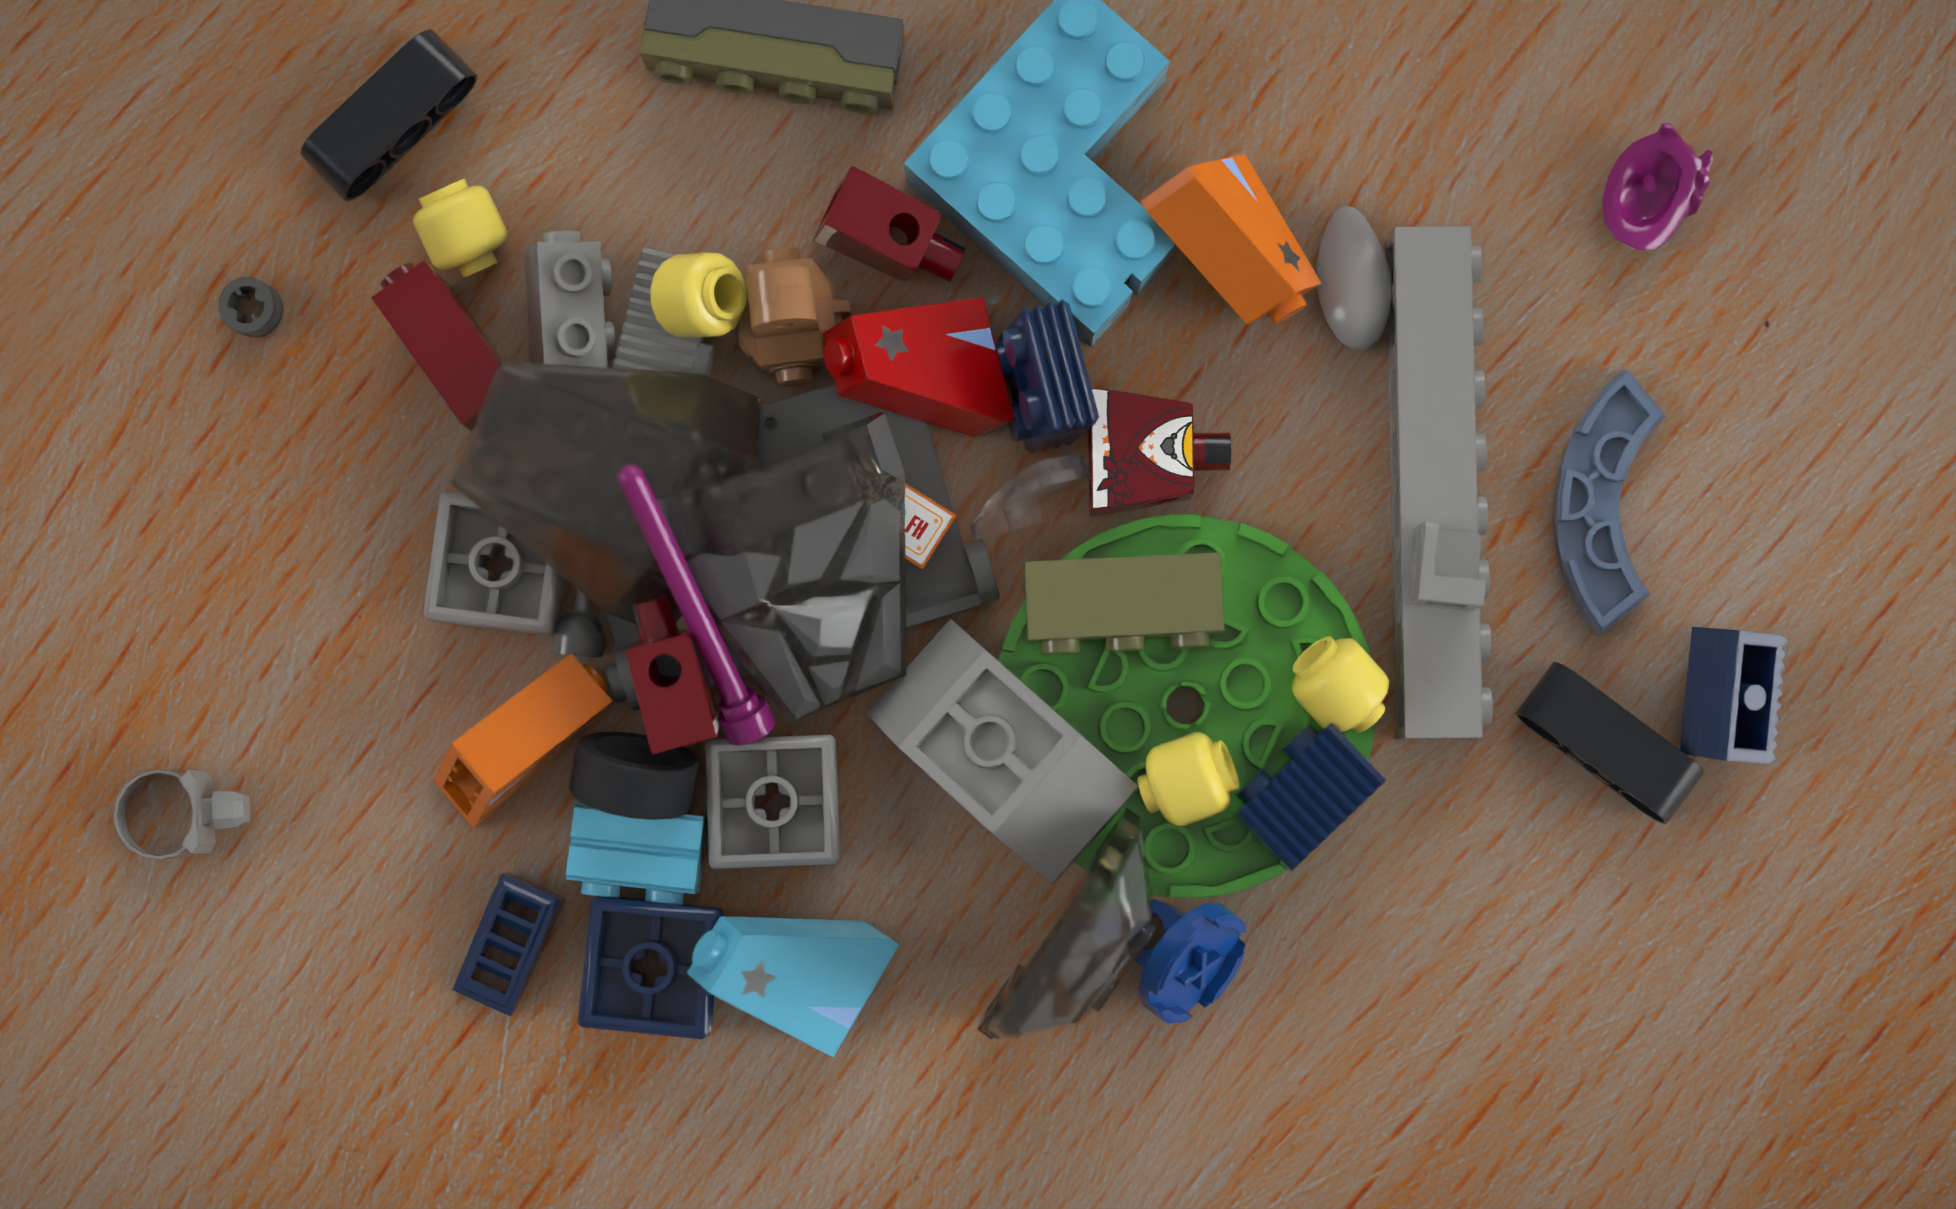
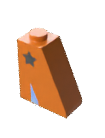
[1141,154,1321,325]
[433,653,613,829]

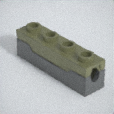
[640,0,905,114]

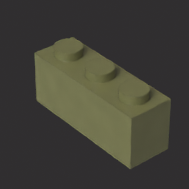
[1023,552,1225,655]

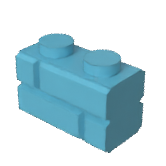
[566,802,708,905]

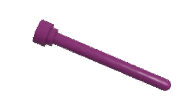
[618,464,776,746]

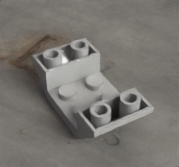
[866,619,1139,885]

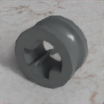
[219,277,283,337]

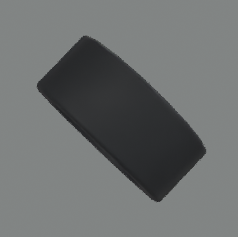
[569,731,699,820]

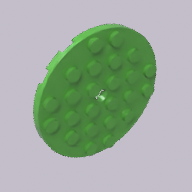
[999,514,1377,898]

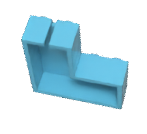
[904,0,1178,346]

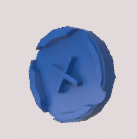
[1120,899,1246,1024]

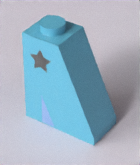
[687,916,900,1058]

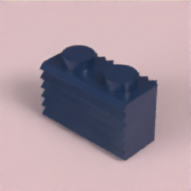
[1680,627,1788,764]
[1232,723,1386,871]

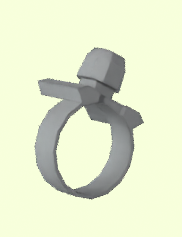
[113,770,251,859]

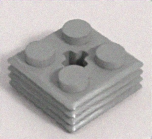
[423,492,572,636]
[705,735,840,869]

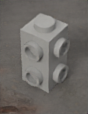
[524,231,616,377]

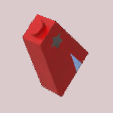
[823,297,1015,437]

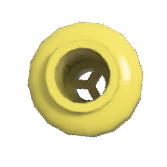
[413,178,508,278]
[650,252,747,338]
[1292,637,1389,733]
[1138,732,1240,827]

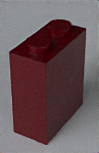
[371,260,535,442]

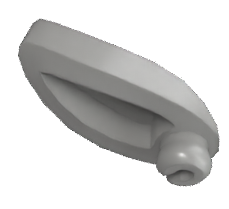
[1317,205,1392,352]

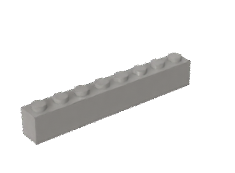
[1385,226,1493,740]

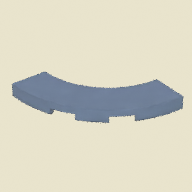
[1553,368,1666,635]

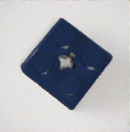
[995,299,1099,454]
[578,896,724,1039]

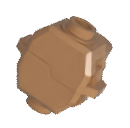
[727,248,852,386]

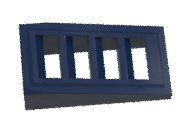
[452,872,566,1016]

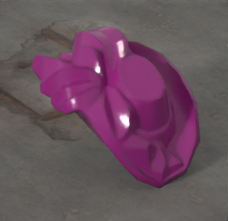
[1602,123,1713,250]

